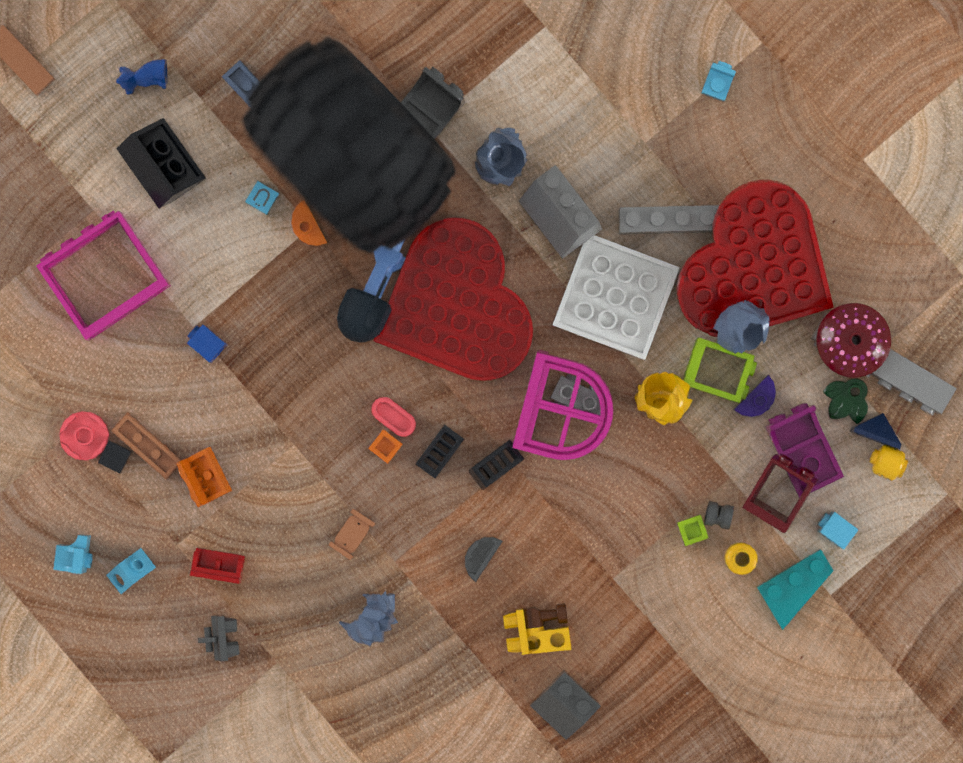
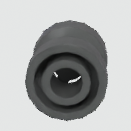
[704,501,734,530]

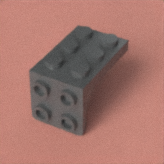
[401,67,465,139]

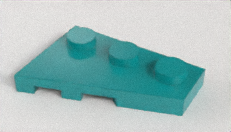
[757,549,834,630]

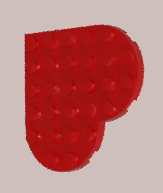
[677,180,834,337]
[373,218,533,381]

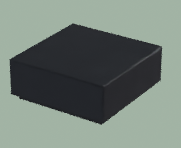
[98,441,132,474]

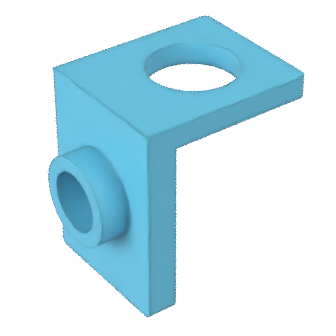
[106,548,156,594]

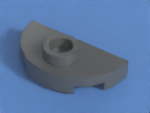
[465,537,503,582]

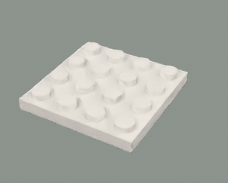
[552,235,680,360]

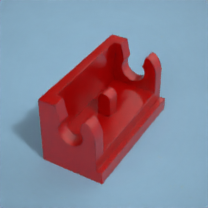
[190,548,245,584]

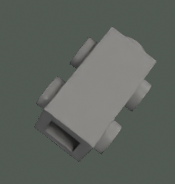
[550,374,601,422]

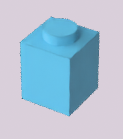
[817,511,859,550]

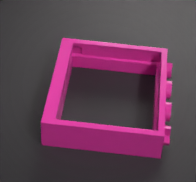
[36,210,171,341]

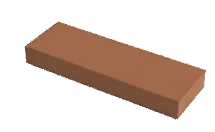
[0,25,55,96]
[111,412,182,480]

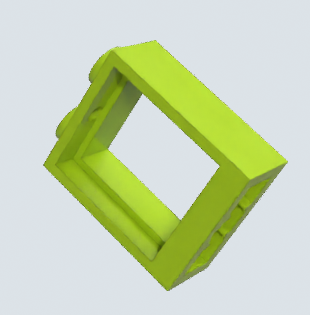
[683,337,757,403]

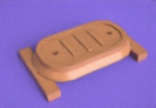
[328,508,376,560]

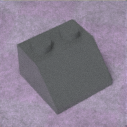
[530,670,601,740]

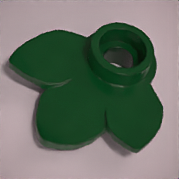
[823,378,868,424]

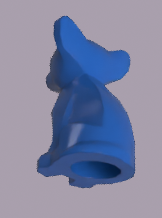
[116,59,168,94]

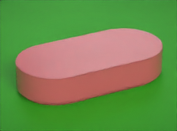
[371,397,416,437]

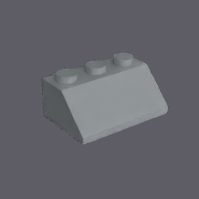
[519,165,602,259]

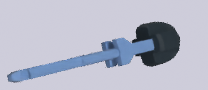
[337,241,406,343]

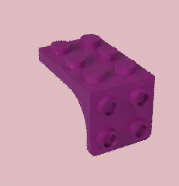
[765,403,844,498]

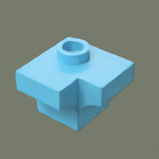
[53,534,93,574]

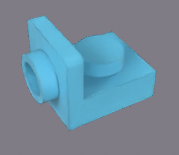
[701,61,736,102]

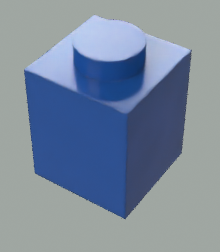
[187,325,228,363]

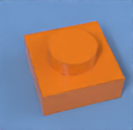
[368,429,403,464]

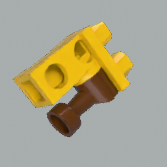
[503,603,571,655]

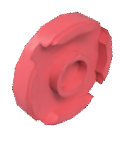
[59,411,109,461]

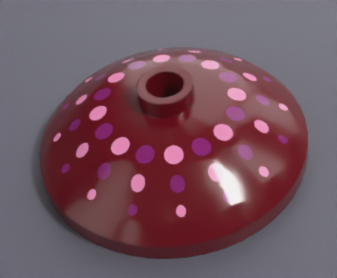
[816,303,891,378]

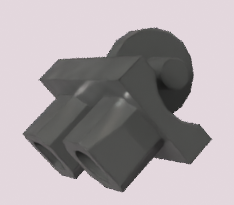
[198,615,239,662]

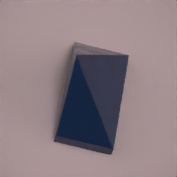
[850,413,902,449]

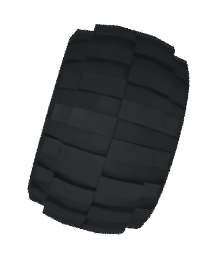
[242,37,456,253]

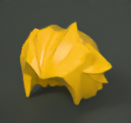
[634,371,693,425]

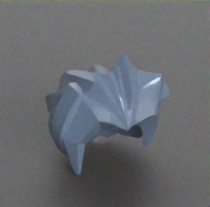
[475,128,527,186]
[713,300,769,354]
[339,591,398,647]

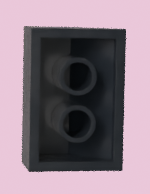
[116,118,206,209]

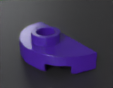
[733,375,776,417]

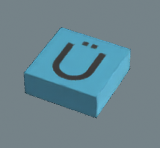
[245,181,279,215]

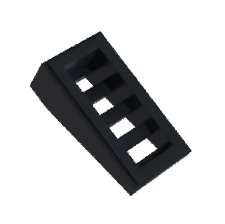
[416,425,464,478]
[469,439,524,490]

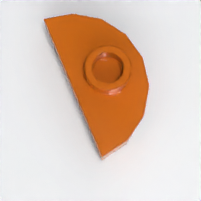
[291,200,328,246]

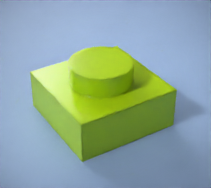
[677,515,709,546]

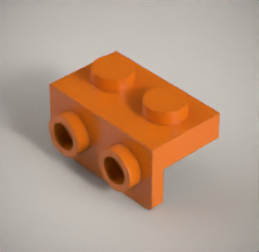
[176,447,232,507]

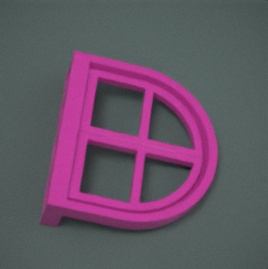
[512,350,614,460]

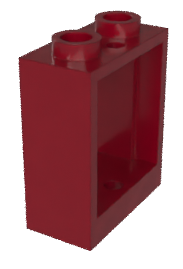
[742,454,819,534]

